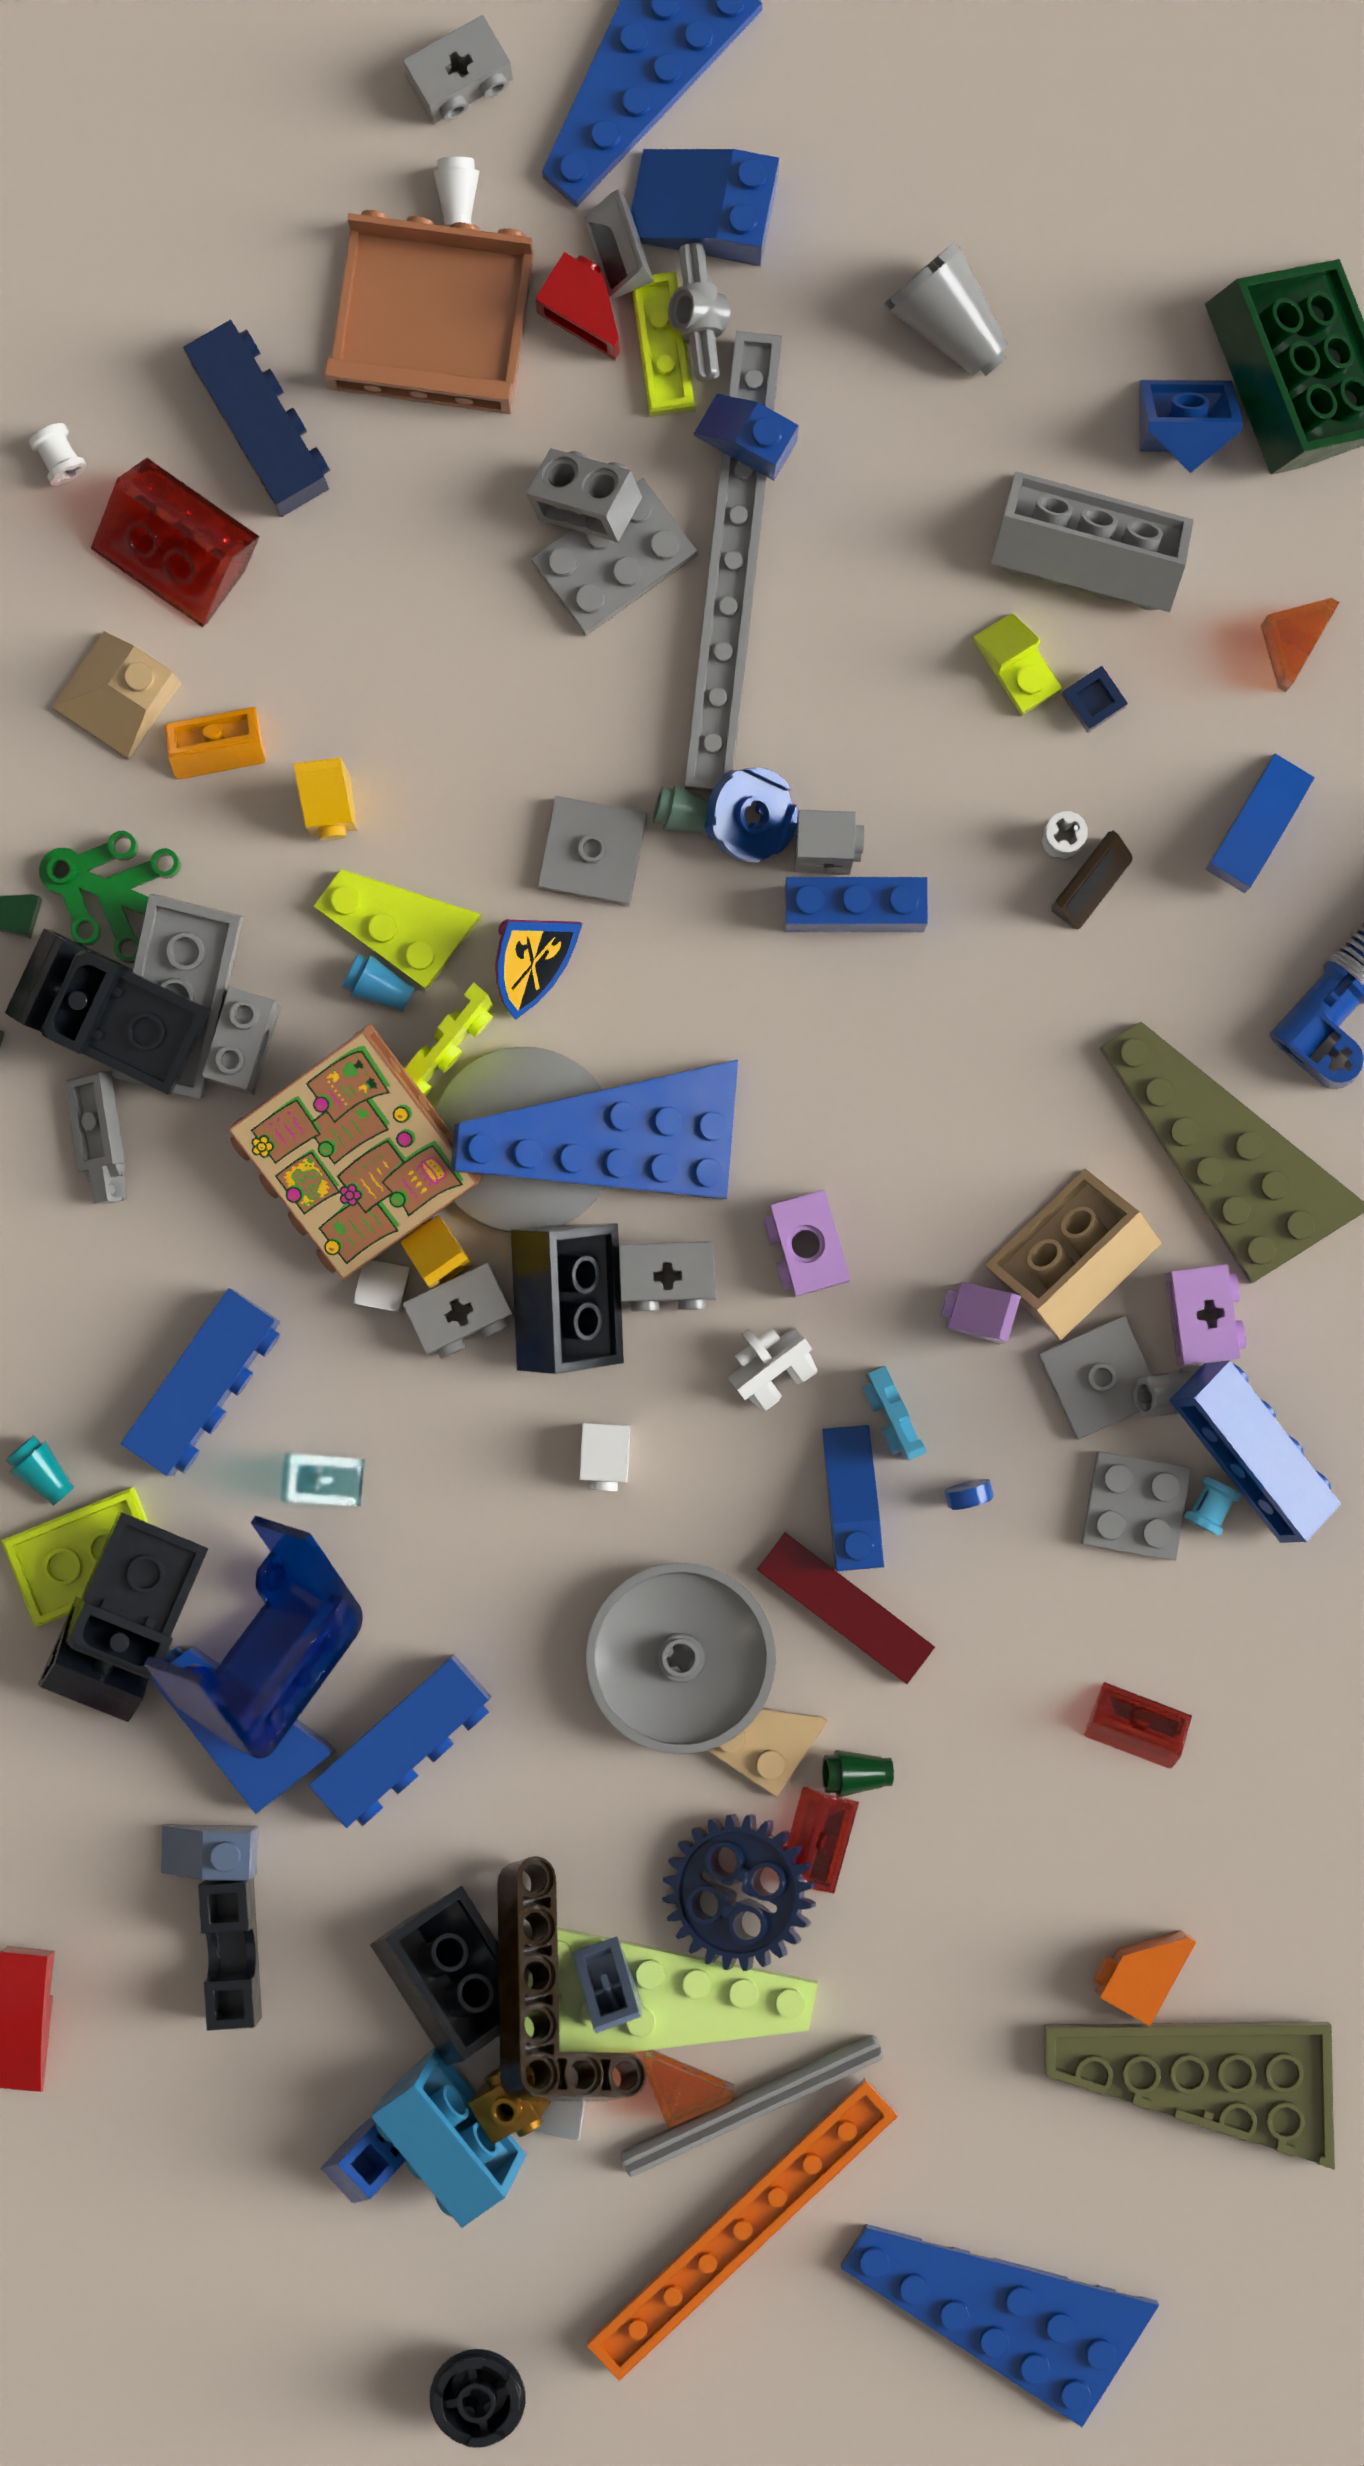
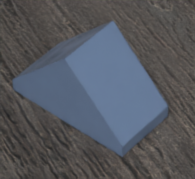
[573,1936,643,2033]

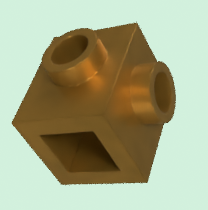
[468,2066,552,2144]

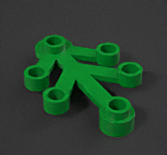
[39,830,181,964]

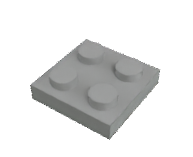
[1081,1451,1191,1561]

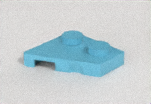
[862,1366,927,1460]

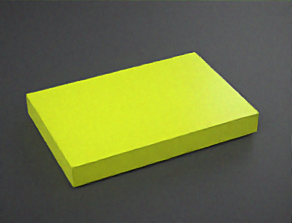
[1,1487,148,1628]

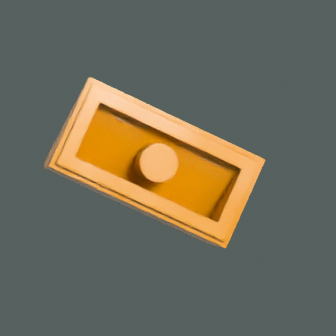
[165,707,266,780]

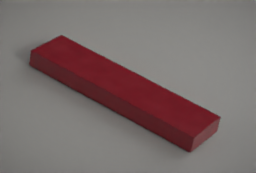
[757,1532,935,1684]

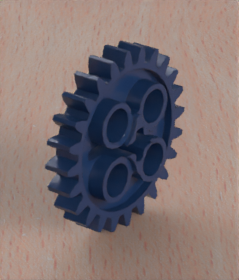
[662,1814,817,1971]

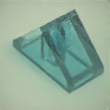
[281,1453,365,1506]

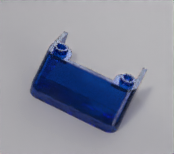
[144,1516,363,1759]

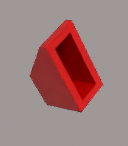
[535,252,620,360]

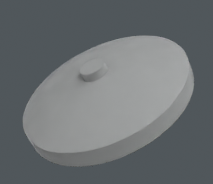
[436,1047,605,1233]
[586,1563,776,1754]

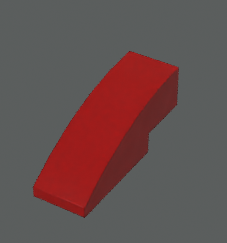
[0,1946,55,2092]

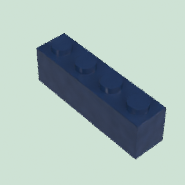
[183,319,330,517]

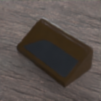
[1051,830,1133,929]

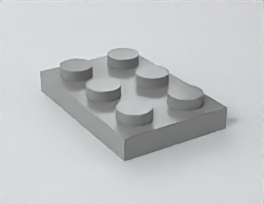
[531,478,697,636]

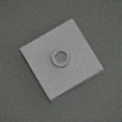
[538,796,647,906]
[1038,1315,1152,1440]

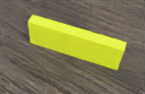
[632,271,695,417]

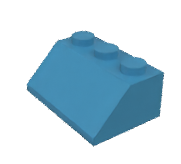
[371,2047,527,2228]

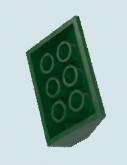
[1204,259,1364,475]

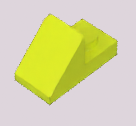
[972,613,1062,716]

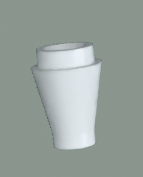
[433,157,479,227]

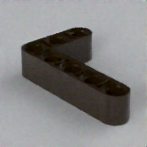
[497,1856,647,2101]

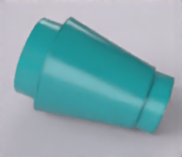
[6,1435,74,1506]

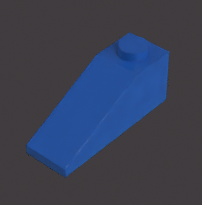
[822,1425,884,1571]
[320,2117,405,2203]

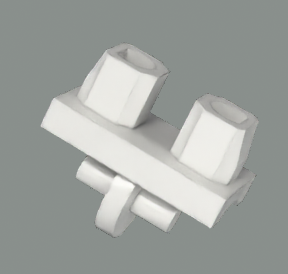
[727,1327,818,1412]

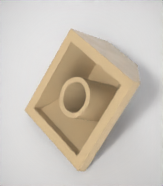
[52,631,181,759]

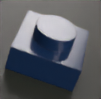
[1062,666,1128,733]

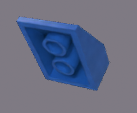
[631,149,779,266]

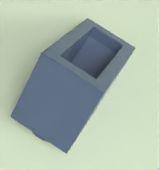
[161,1824,258,1881]

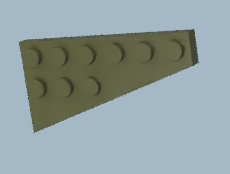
[1100,1021,1364,1284]
[1044,2022,1335,2170]

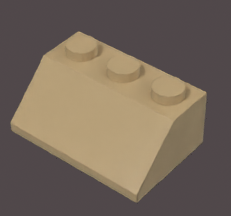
[985,1169,1162,1340]

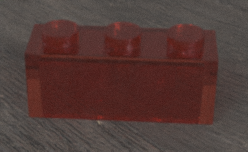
[90,458,260,627]

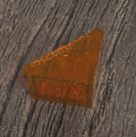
[1260,598,1340,692]
[643,2050,735,2128]

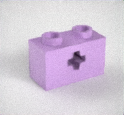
[1165,1264,1246,1366]

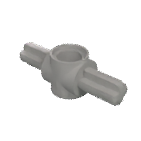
[668,243,730,381]

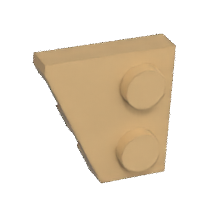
[707,1709,828,1797]

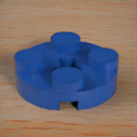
[704,768,798,862]

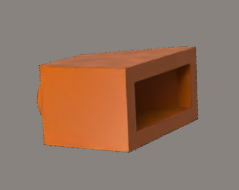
[1093,1930,1196,2026]

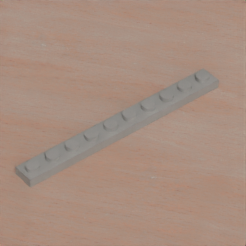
[685,331,782,792]

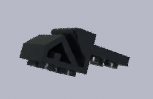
[5,928,211,1095]
[37,1511,209,1722]

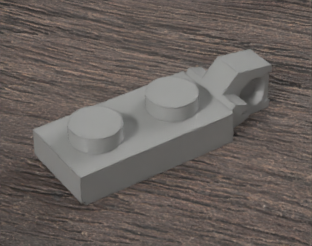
[65,1071,126,1204]

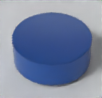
[944,1479,994,1510]

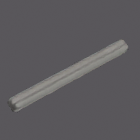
[620,2035,883,2177]

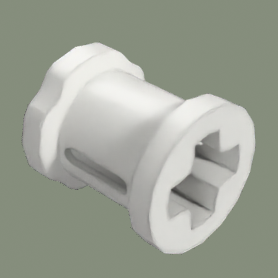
[29,423,87,486]
[1041,811,1088,860]

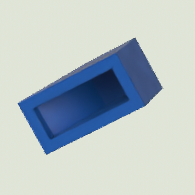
[694,393,799,481]

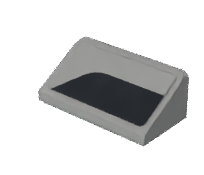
[584,189,654,300]

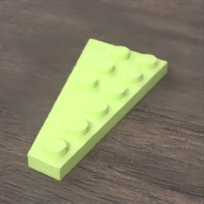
[524,1927,818,2053]

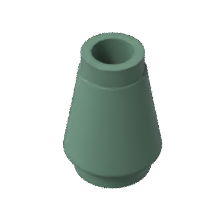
[653,785,708,833]

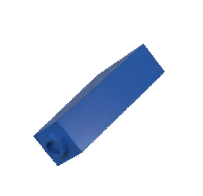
[151,1646,335,1814]

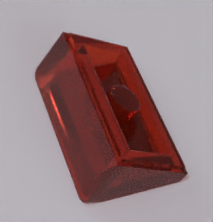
[1084,1682,1192,1768]
[786,1787,859,1893]

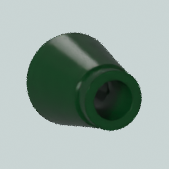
[822,1750,894,1798]

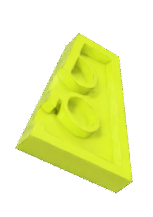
[314,869,482,991]
[404,982,493,1096]

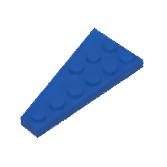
[542,0,762,208]
[451,1060,738,1199]
[840,2224,1159,2427]

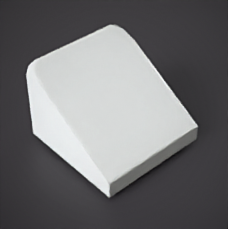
[353,1260,410,1313]
[534,2086,585,2141]

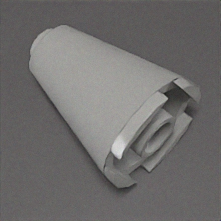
[884,241,1008,376]

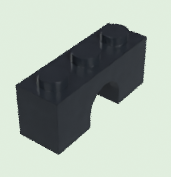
[198,1877,262,2031]

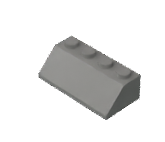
[990,471,1193,613]

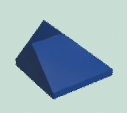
[1139,380,1243,473]

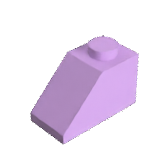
[941,1282,1021,1344]

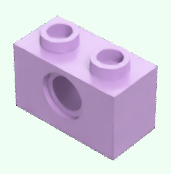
[763,1190,851,1297]

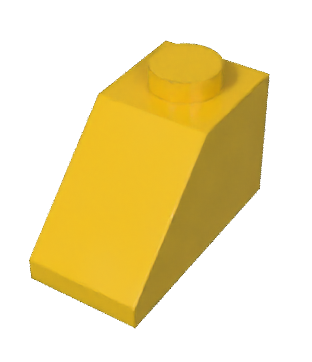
[294,757,357,841]
[400,1215,474,1289]

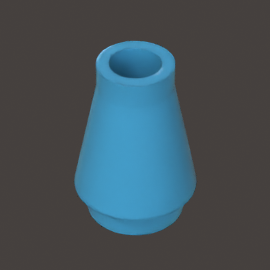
[342,954,415,1012]

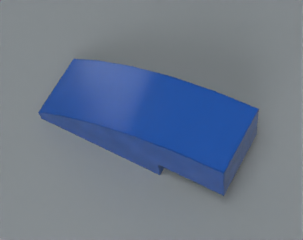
[1205,753,1315,893]

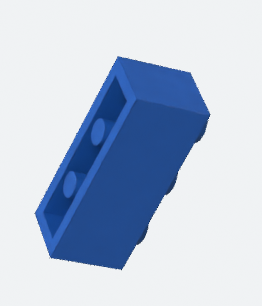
[785,877,928,932]

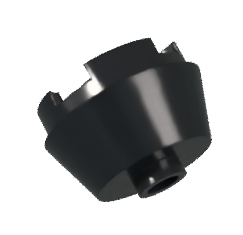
[430,2349,526,2448]

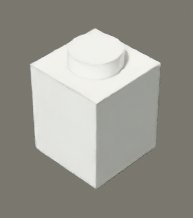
[580,1423,631,1491]

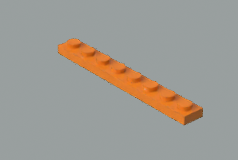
[587,2078,898,2381]

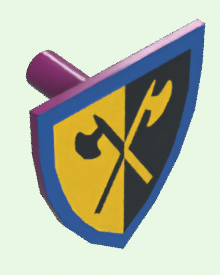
[495,919,582,1020]

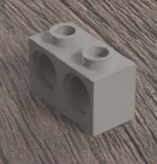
[526,448,642,542]

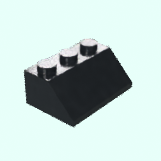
[511,1223,624,1374]
[370,1886,499,2066]

